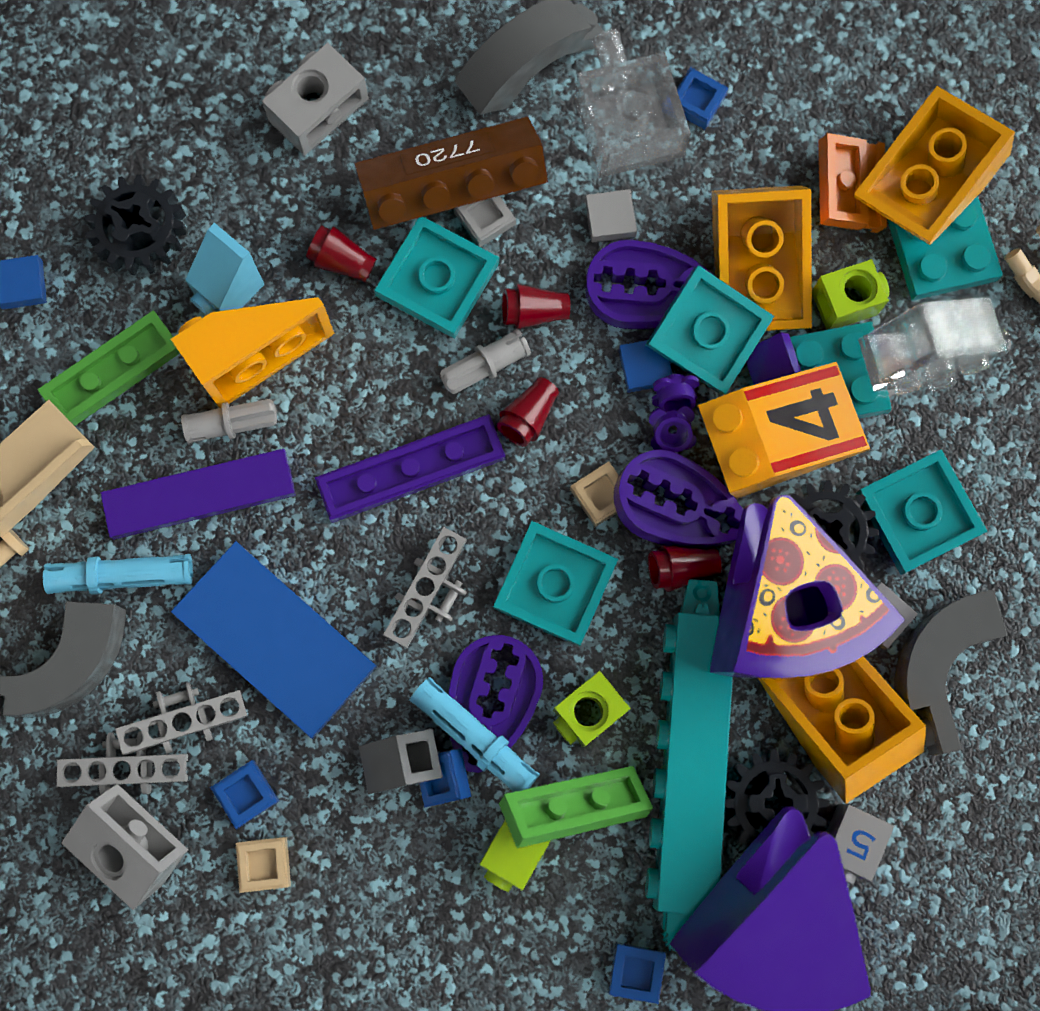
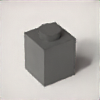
[358,729,443,795]

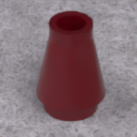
[306,225,377,283]
[502,284,570,329]
[497,377,559,447]
[648,545,721,592]

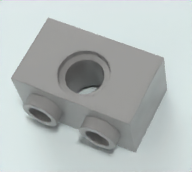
[262,42,369,156]
[61,784,188,910]

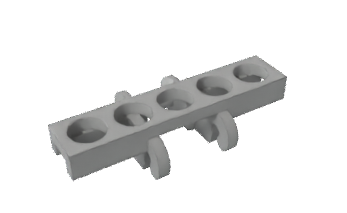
[383,527,467,648]
[115,682,248,755]
[57,731,188,795]

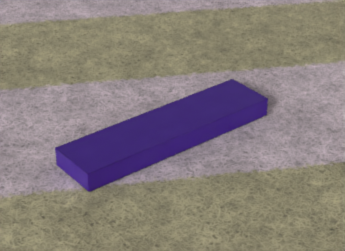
[315,414,506,523]
[100,449,296,540]

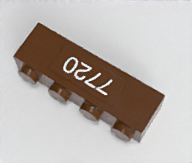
[354,116,548,230]

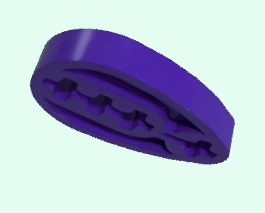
[585,240,715,329]
[613,450,743,549]
[449,635,543,773]

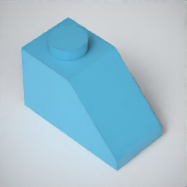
[185,223,264,315]

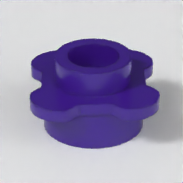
[651,374,699,411]
[649,406,697,452]

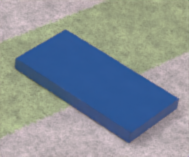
[171,541,377,739]

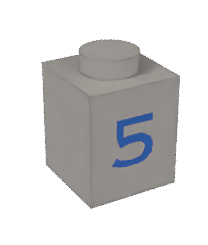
[826,804,894,885]

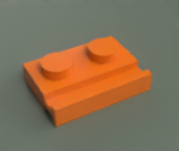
[819,133,887,233]

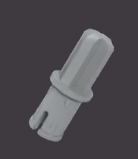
[440,329,531,394]
[181,399,277,444]

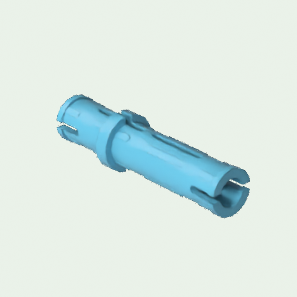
[43,554,193,595]
[409,677,540,792]

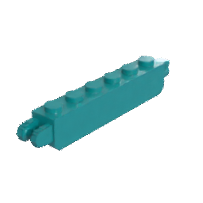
[645,579,733,952]

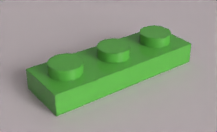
[37,310,180,426]
[499,766,653,848]

